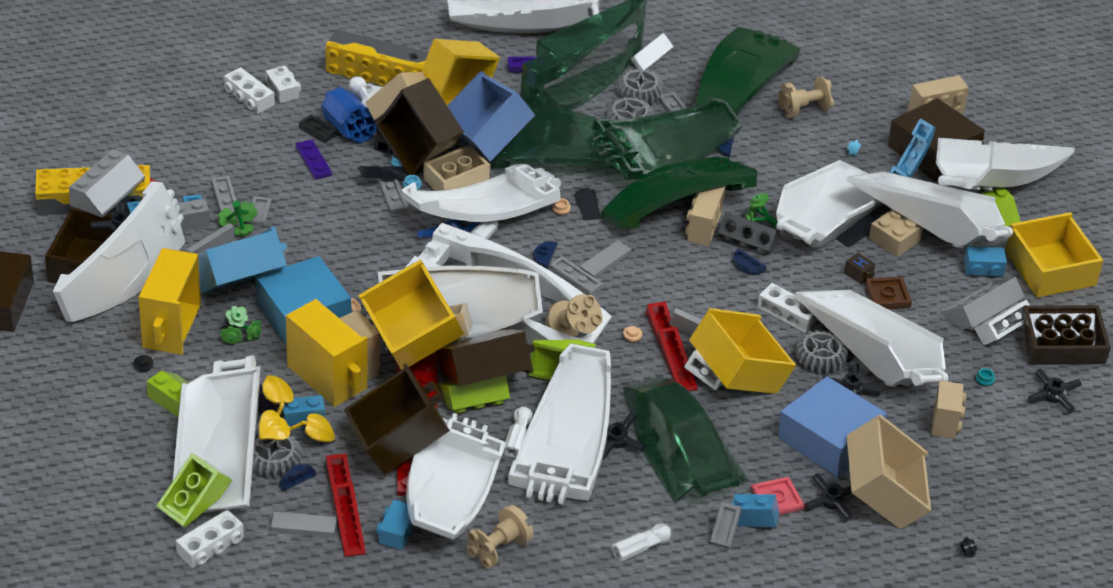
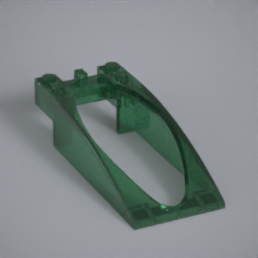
[520,0,647,129]

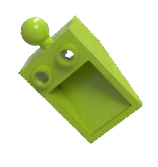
[529,339,596,381]

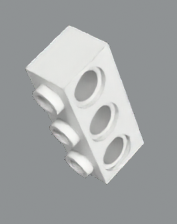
[224,67,275,113]
[758,283,818,333]
[176,510,244,568]

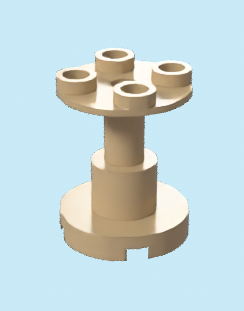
[778,76,834,119]
[545,294,603,337]
[467,505,534,569]

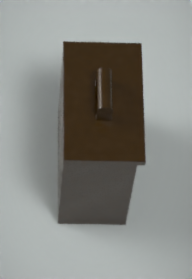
[375,78,464,175]
[888,98,985,182]
[45,207,113,284]
[0,251,34,332]
[436,328,535,387]
[344,364,450,475]

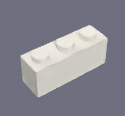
[974,300,1030,345]

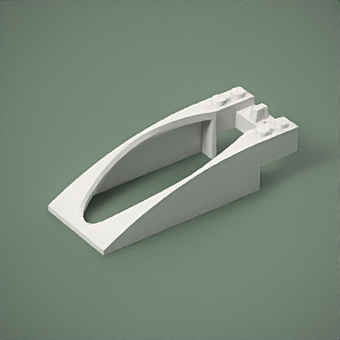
[406,223,611,344]

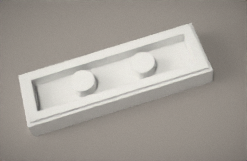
[631,33,673,70]

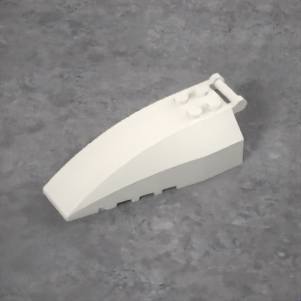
[448,0,603,33]
[936,138,1074,190]

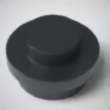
[133,355,154,372]
[959,537,978,557]

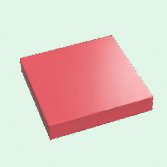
[750,477,805,515]

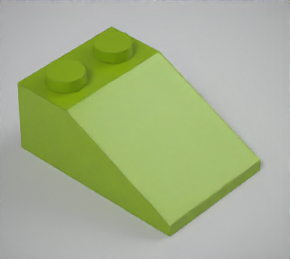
[157,453,232,527]

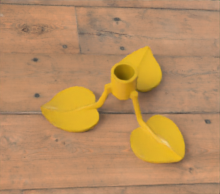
[259,375,335,442]

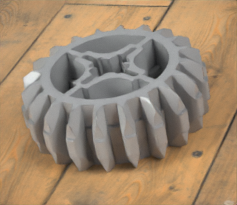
[616,68,664,105]
[606,96,654,136]
[795,330,848,376]
[252,434,302,480]

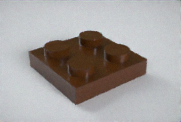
[865,276,912,309]

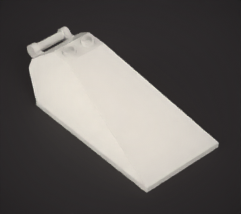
[776,160,884,248]
[847,171,1013,248]
[795,290,948,387]
[173,355,261,513]

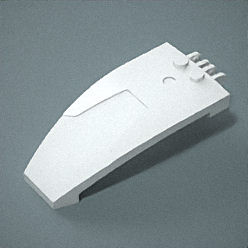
[401,163,561,222]
[53,182,185,322]
[366,266,543,351]
[508,344,611,505]
[406,413,506,539]

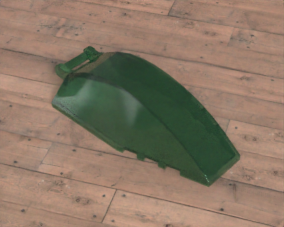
[623,377,748,503]

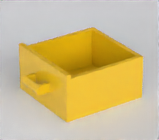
[421,39,500,105]
[1005,212,1103,297]
[138,248,201,355]
[358,259,465,370]
[286,299,368,407]
[689,308,796,394]

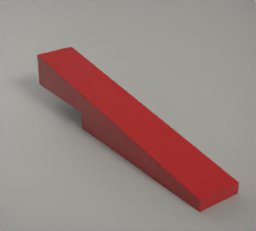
[646,301,698,393]
[326,453,366,557]

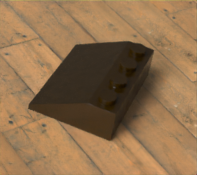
[1023,305,1111,364]

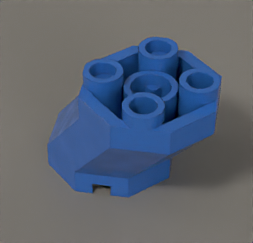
[321,87,377,143]

